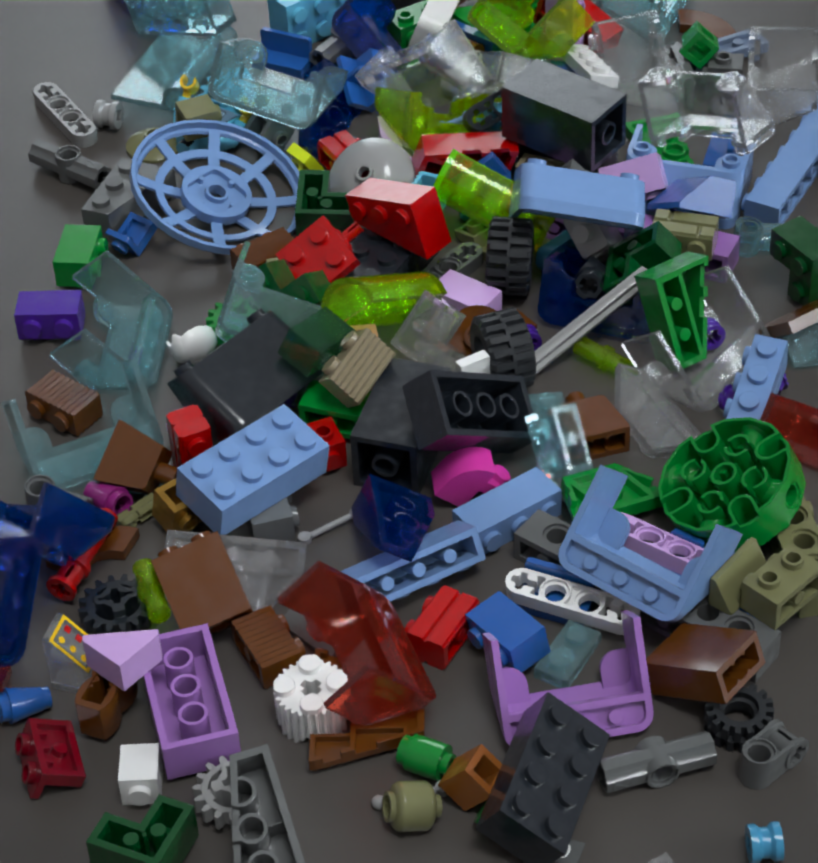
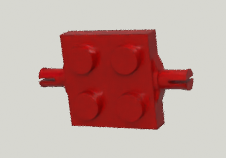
[275,215,364,287]

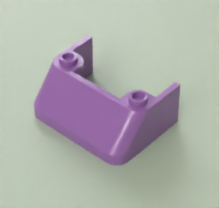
[482,610,654,746]

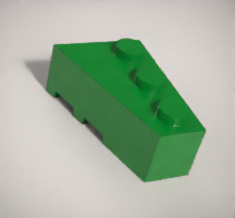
[634,252,708,371]

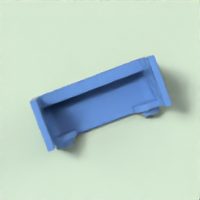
[625,124,754,229]
[508,158,645,238]
[558,465,743,623]

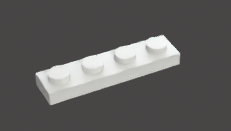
[562,44,619,88]

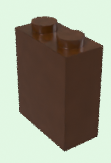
[151,531,254,636]
[646,623,766,704]

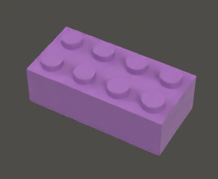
[142,623,241,780]

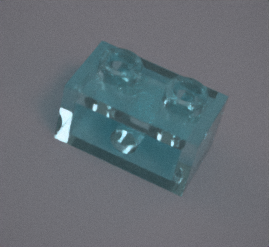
[525,402,594,480]

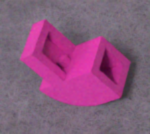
[431,447,511,507]

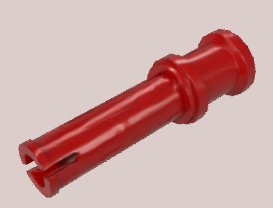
[46,508,118,601]

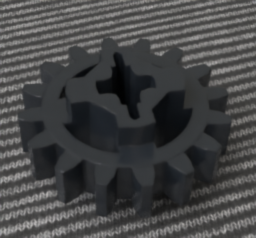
[78,574,157,634]

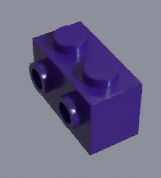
[14,290,86,340]

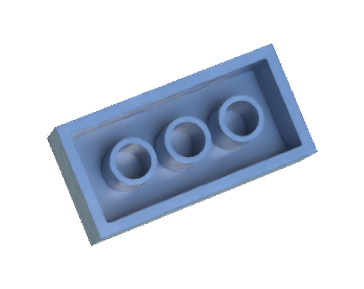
[176,404,330,537]

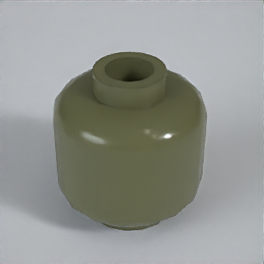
[382,781,443,832]

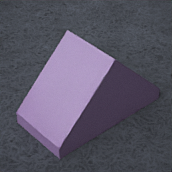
[82,629,163,691]

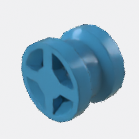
[745,821,785,863]

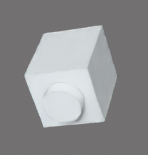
[118,743,163,806]

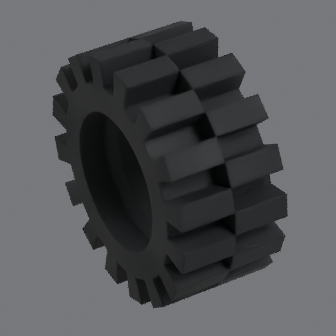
[704,683,774,753]

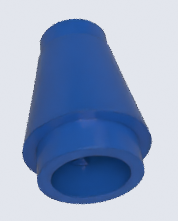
[0,686,52,724]

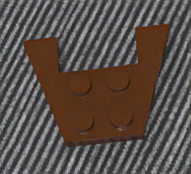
[308,648,425,771]

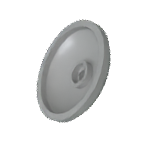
[330,137,415,193]

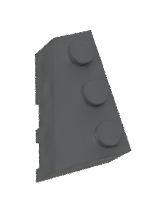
[81,158,177,243]

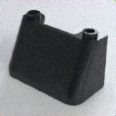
[167,308,326,446]

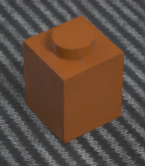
[438,744,502,811]

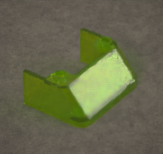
[467,0,595,59]

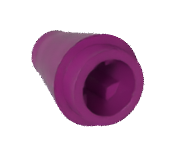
[83,481,133,515]

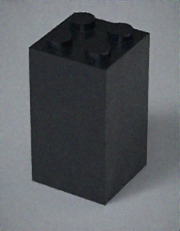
[500,59,627,172]
[350,358,452,497]

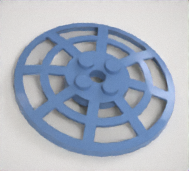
[129,119,299,255]

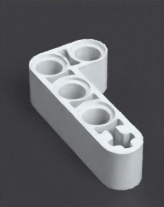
[406,0,460,63]

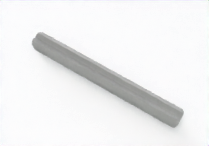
[535,266,648,374]

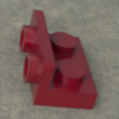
[15,718,86,799]

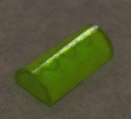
[433,149,556,253]
[321,271,447,332]

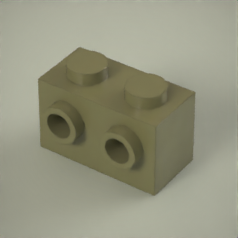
[740,544,818,630]

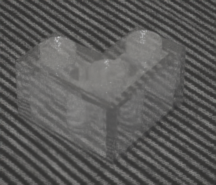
[390,290,467,371]

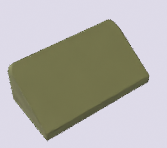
[708,537,766,615]

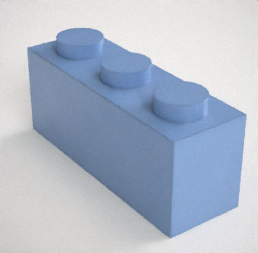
[452,467,562,554]

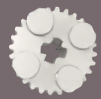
[273,654,351,743]

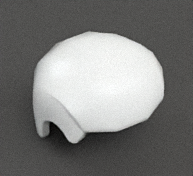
[166,326,217,365]

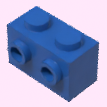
[465,591,551,672]

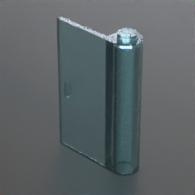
[111,24,238,112]

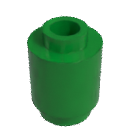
[396,734,456,781]

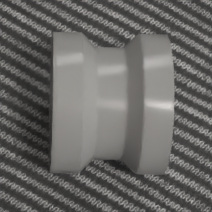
[93,99,124,130]

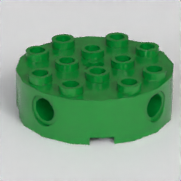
[658,417,806,552]

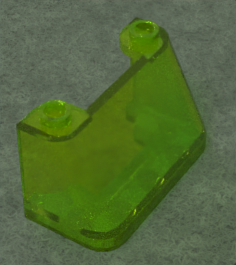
[375,87,502,151]

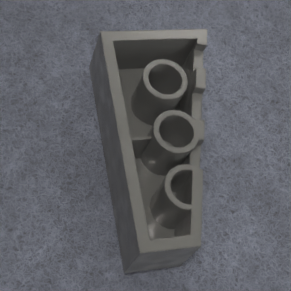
[229,743,305,863]

